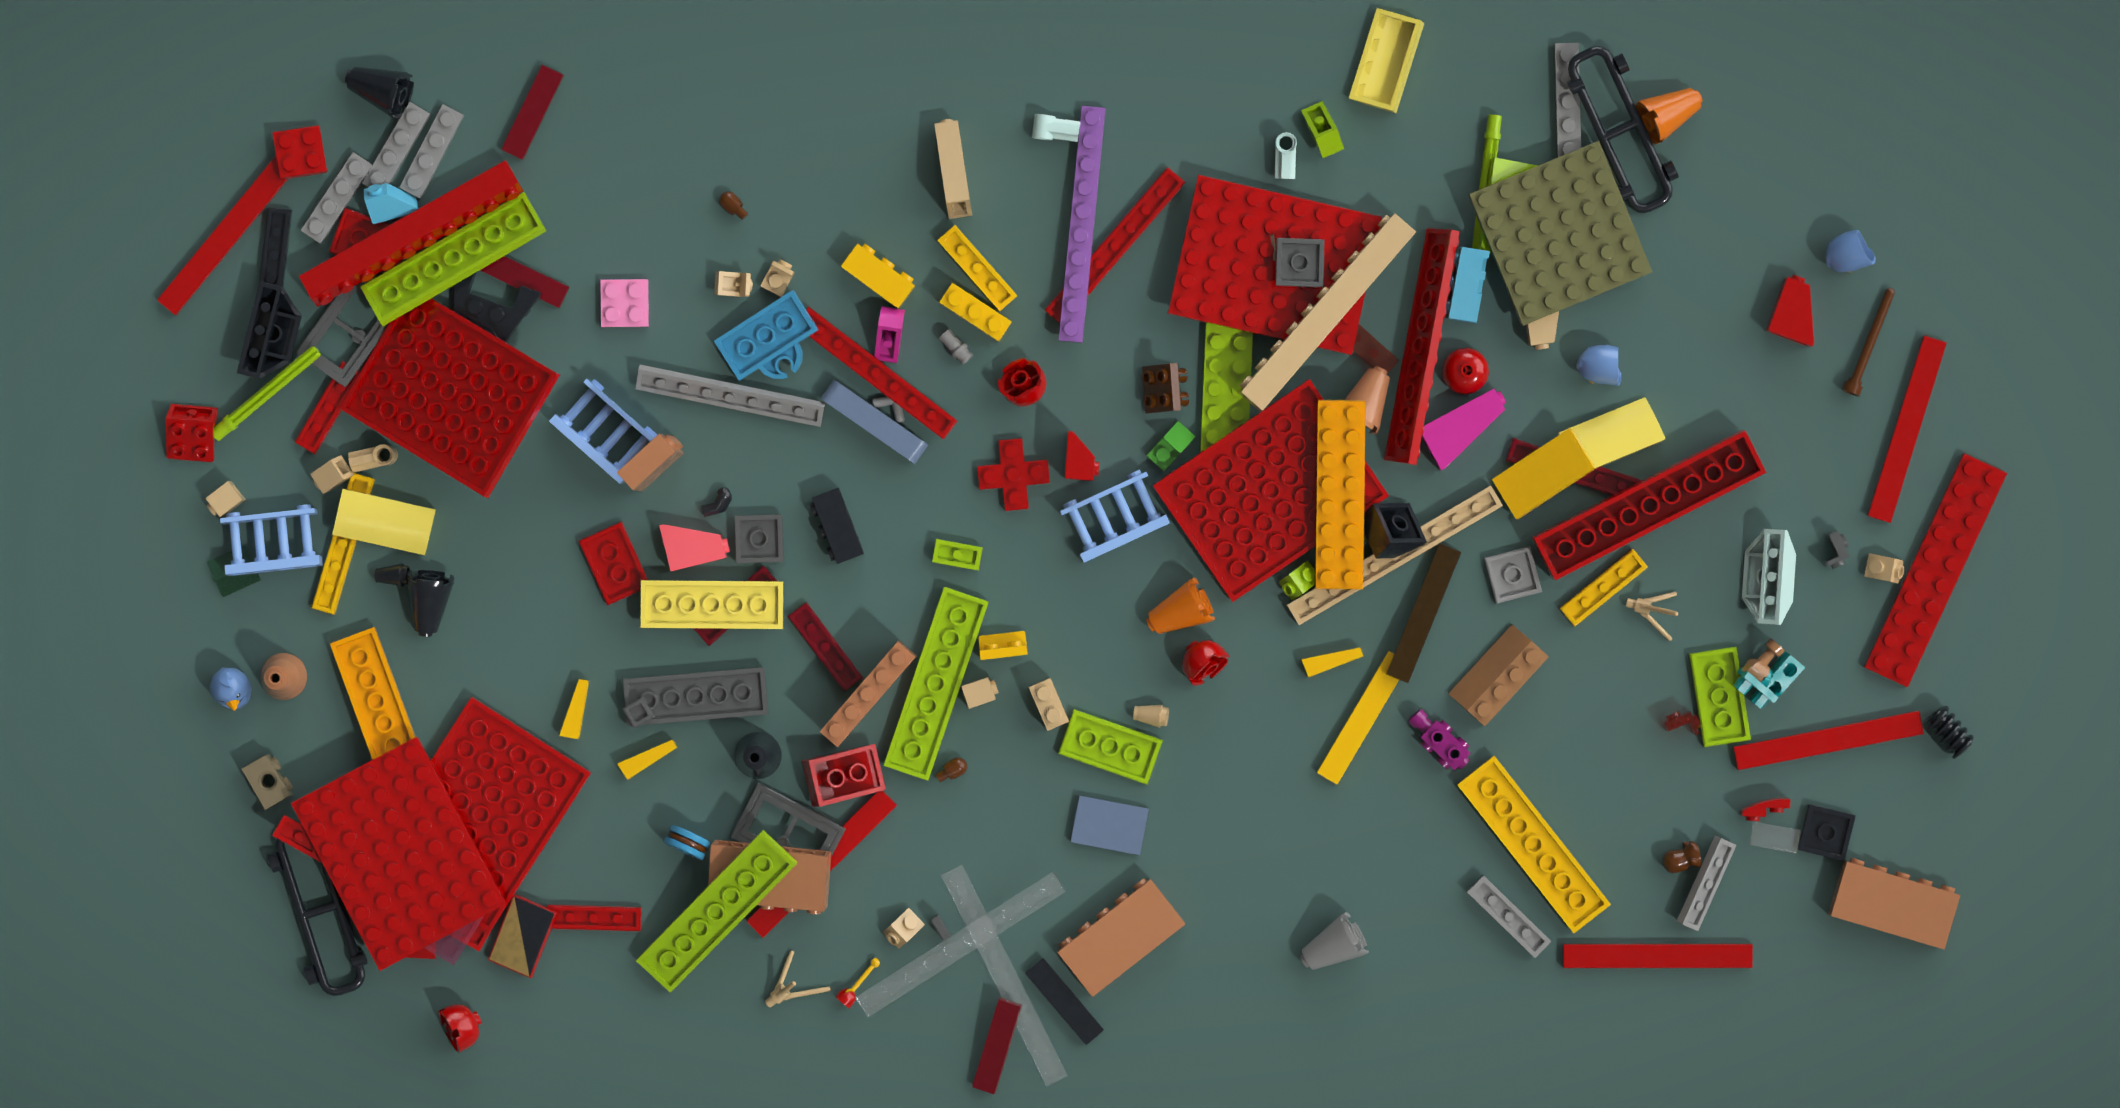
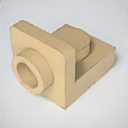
[760,259,795,297]

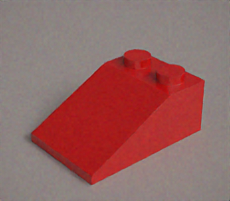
[801,744,886,807]

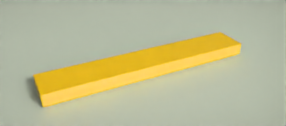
[311,473,375,615]
[1317,651,1399,784]

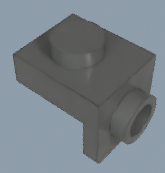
[1823,531,1849,569]

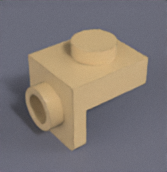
[714,271,753,297]
[1864,553,1904,584]
[883,908,925,949]

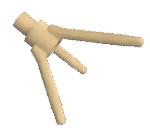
[1626,592,1678,641]
[765,950,831,1008]

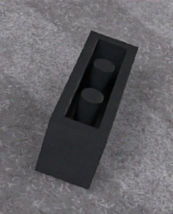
[810,488,865,564]

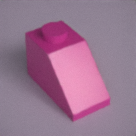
[874,306,905,363]

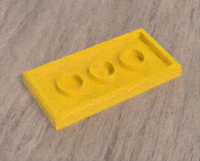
[1492,428,1596,519]

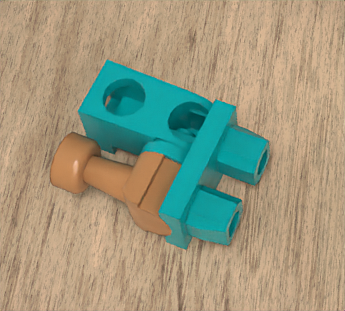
[1733,638,1805,709]

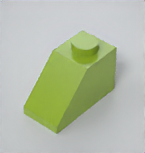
[1301,101,1344,158]

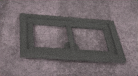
[295,282,389,388]
[731,783,846,857]

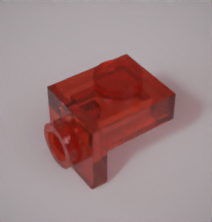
[1662,711,1701,735]

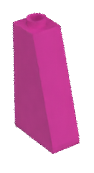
[1422,389,1506,470]

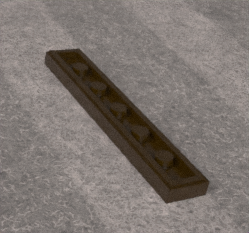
[1386,543,1461,684]

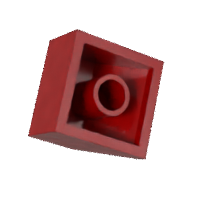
[1065,431,1099,481]

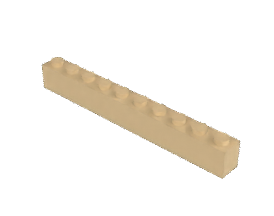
[1239,213,1416,412]

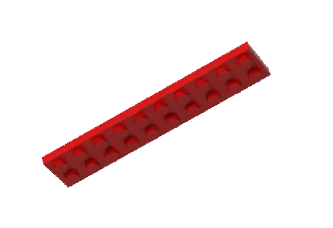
[1384,228,1460,465]
[1864,453,2007,687]

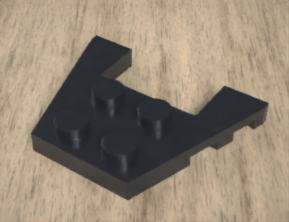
[454,272,542,343]

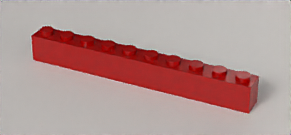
[299,160,523,307]

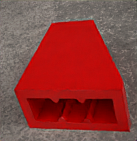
[1765,275,1814,347]

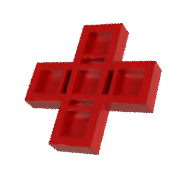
[977,438,1050,511]

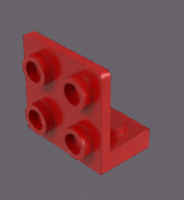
[166,404,218,462]

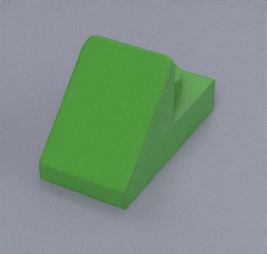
[1147,421,1196,471]

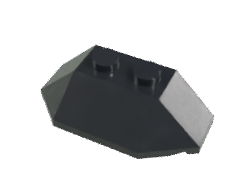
[237,281,302,379]

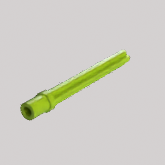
[1472,114,1502,249]
[214,346,321,441]

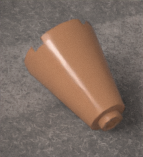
[1344,366,1390,435]
[260,653,308,700]

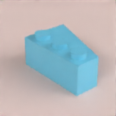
[1445,247,1490,324]

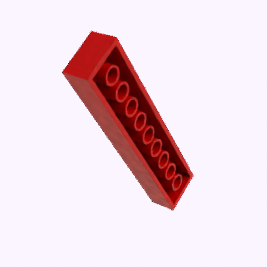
[1531,430,1767,581]

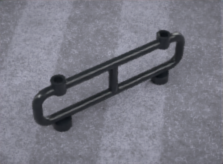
[1567,46,1679,213]
[268,838,368,996]

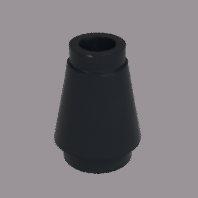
[374,563,411,587]

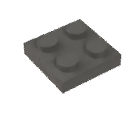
[1275,238,1324,288]
[735,515,784,563]

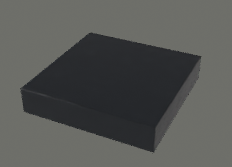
[1797,804,1856,861]

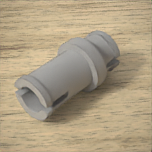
[939,329,973,365]

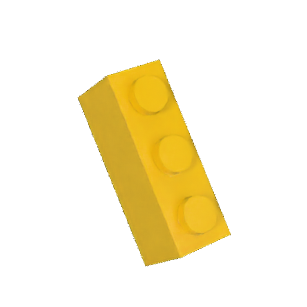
[841,243,915,309]
[939,283,1012,342]

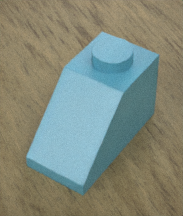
[364,183,418,224]

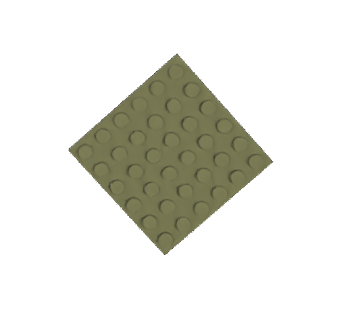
[1468,141,1652,326]

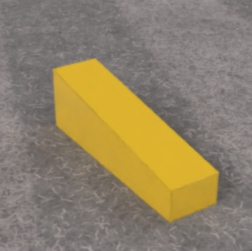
[1301,647,1363,677]
[559,679,589,739]
[617,740,678,780]

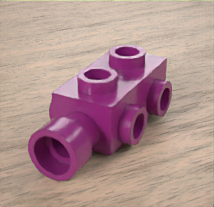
[1408,709,1471,770]

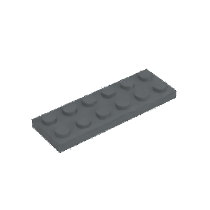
[623,667,769,726]

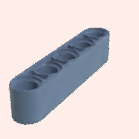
[820,379,929,464]

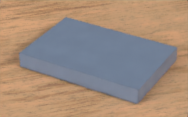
[1071,795,1149,855]

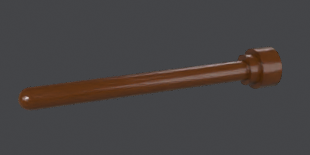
[1842,288,1895,397]

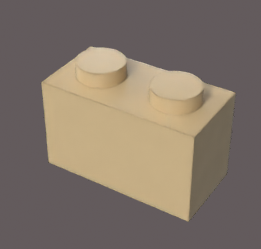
[1029,677,1069,731]

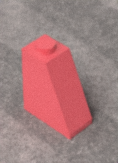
[659,524,730,571]

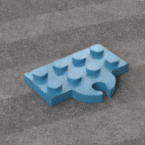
[714,290,819,381]

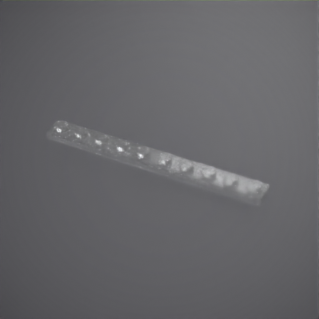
[941,865,1068,1086]
[855,871,1066,1017]

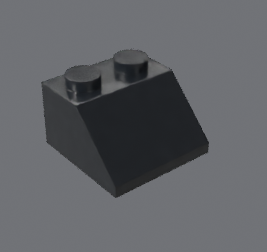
[1364,503,1427,559]

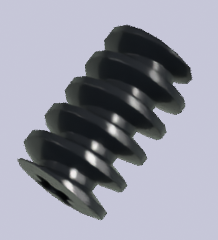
[1923,706,1974,759]

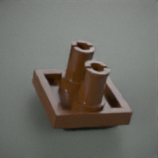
[1142,363,1189,414]

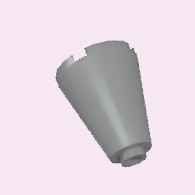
[1300,912,1369,970]

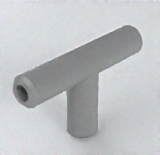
[872,396,905,423]

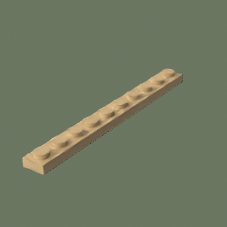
[1287,485,1503,625]

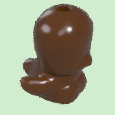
[1662,841,1702,874]

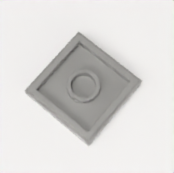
[1484,546,1542,604]

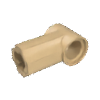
[348,444,398,473]

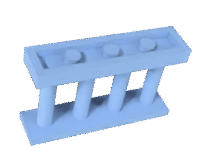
[549,379,658,484]
[1060,470,1170,562]
[220,505,323,576]

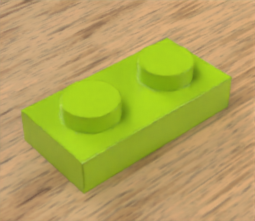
[932,539,983,571]

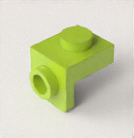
[1279,560,1316,600]

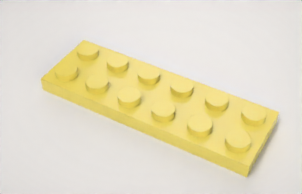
[641,580,783,629]

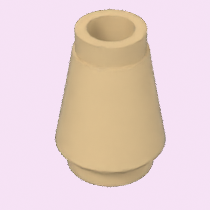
[1133,705,1169,728]

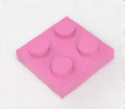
[601,279,649,327]

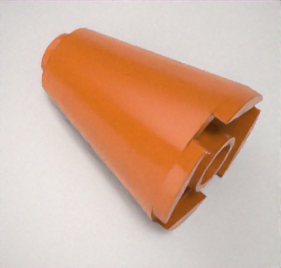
[1635,88,1703,145]
[1146,578,1215,634]

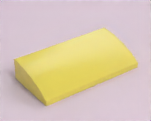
[1349,8,1424,113]
[1558,397,1665,468]
[332,489,436,555]

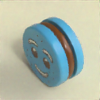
[663,825,710,860]

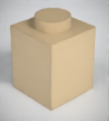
[310,455,354,494]
[206,481,246,517]
[961,677,999,709]

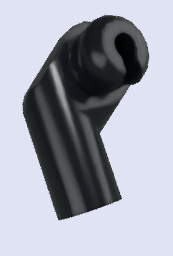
[702,487,732,517]

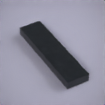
[259,207,292,287]
[1025,958,1104,1045]

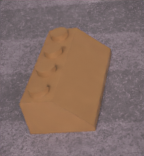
[1448,625,1549,726]

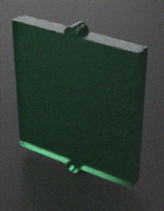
[207,545,261,597]

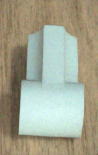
[1032,114,1080,142]
[1274,132,1297,179]

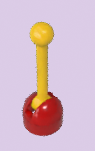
[835,958,880,1009]

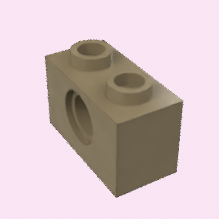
[242,754,293,810]

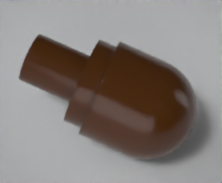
[719,191,748,220]
[935,757,968,782]

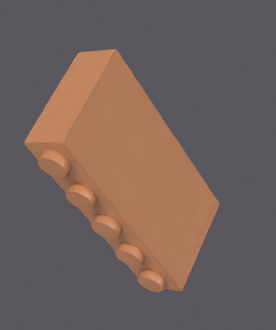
[617,434,684,491]
[820,641,917,747]
[708,840,832,914]
[1828,858,1961,950]
[1057,878,1185,997]

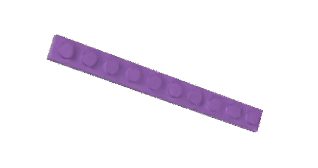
[1059,106,1106,343]

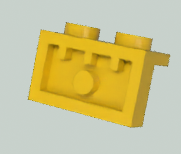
[978,631,1028,660]

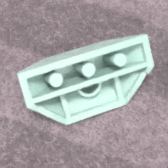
[1742,529,1796,625]

